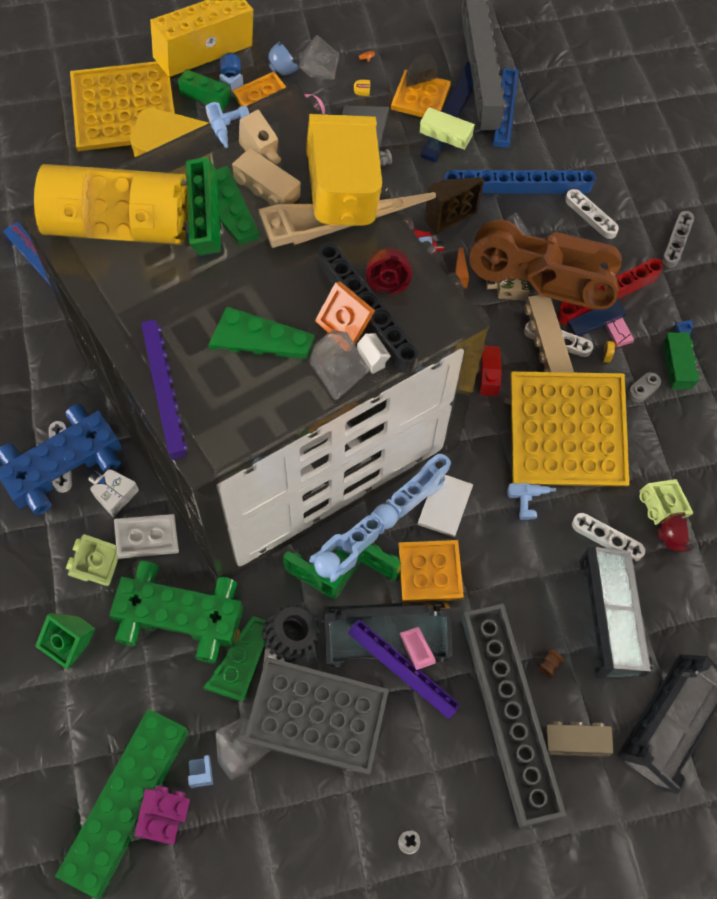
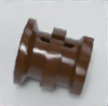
[537,649,565,677]

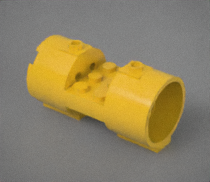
[34,164,188,245]

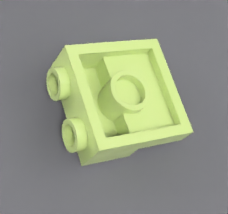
[639,479,693,525]
[66,534,118,586]

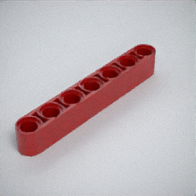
[556,259,663,325]

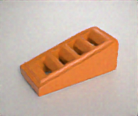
[453,247,469,288]

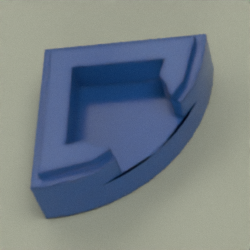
[673,320,693,335]

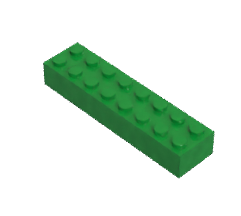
[55,709,189,899]

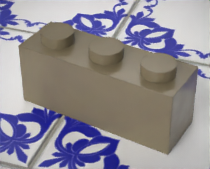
[543,721,613,757]

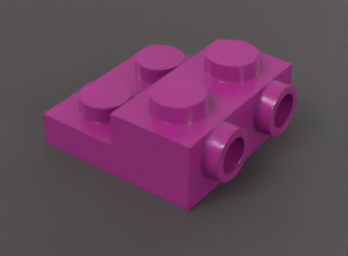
[134,786,190,845]

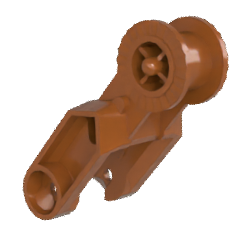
[469,220,622,310]

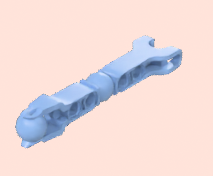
[309,454,451,582]

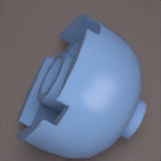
[268,41,299,76]

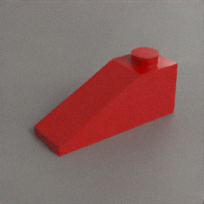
[479,345,501,396]

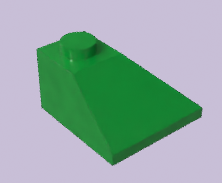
[35,613,95,669]

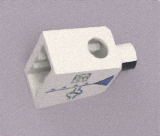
[89,470,139,517]

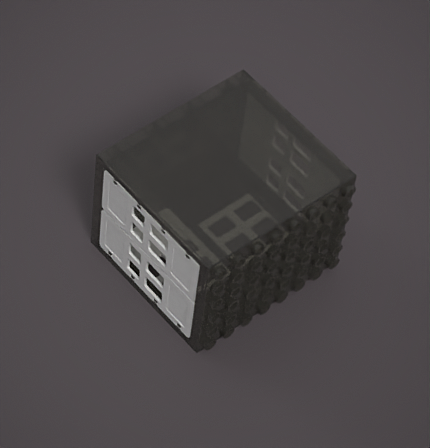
[19,84,490,579]

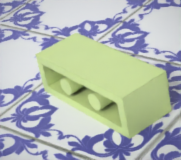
[419,107,475,150]

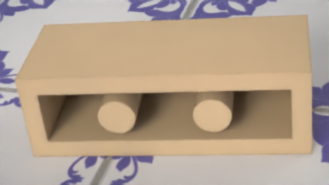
[232,148,301,206]

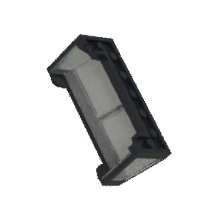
[617,654,717,794]

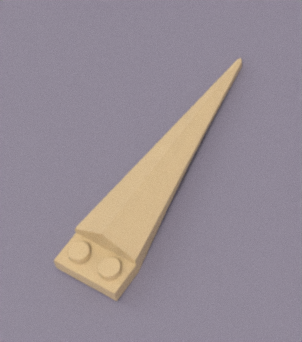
[258,192,436,248]

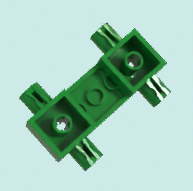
[109,561,244,663]

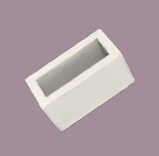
[357,333,391,374]

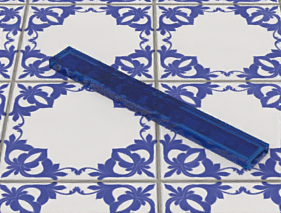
[421,62,473,162]

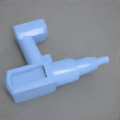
[206,102,249,148]
[507,483,556,520]

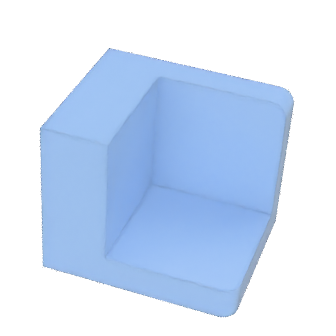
[220,74,243,97]
[188,755,213,788]

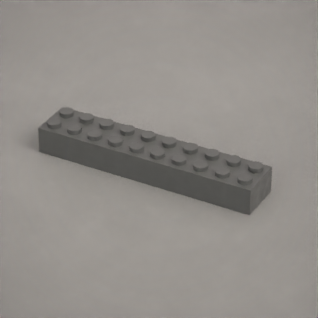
[461,0,506,130]
[461,604,566,829]

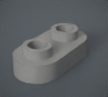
[628,372,661,403]

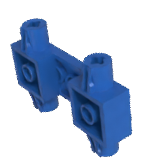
[0,404,122,515]

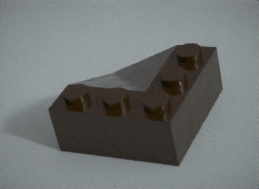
[424,177,484,234]

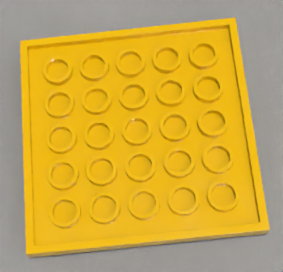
[70,61,175,151]
[510,372,629,486]

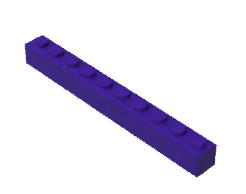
[141,319,188,460]
[348,619,461,719]

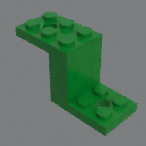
[283,539,401,601]

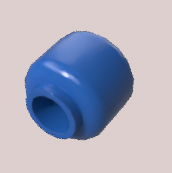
[220,53,241,78]

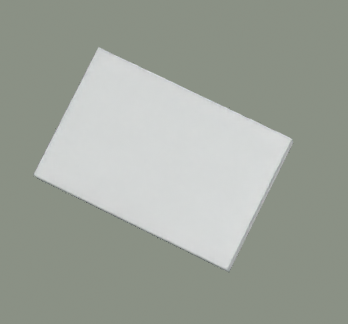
[417,475,473,538]
[114,514,179,559]

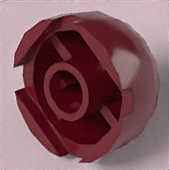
[366,248,412,295]
[658,512,690,552]

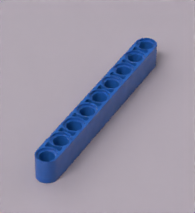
[445,170,596,194]

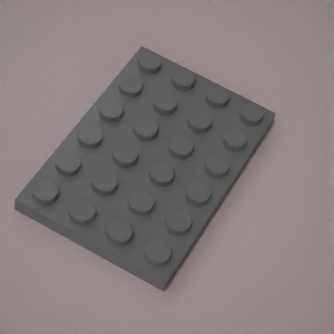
[243,657,389,775]

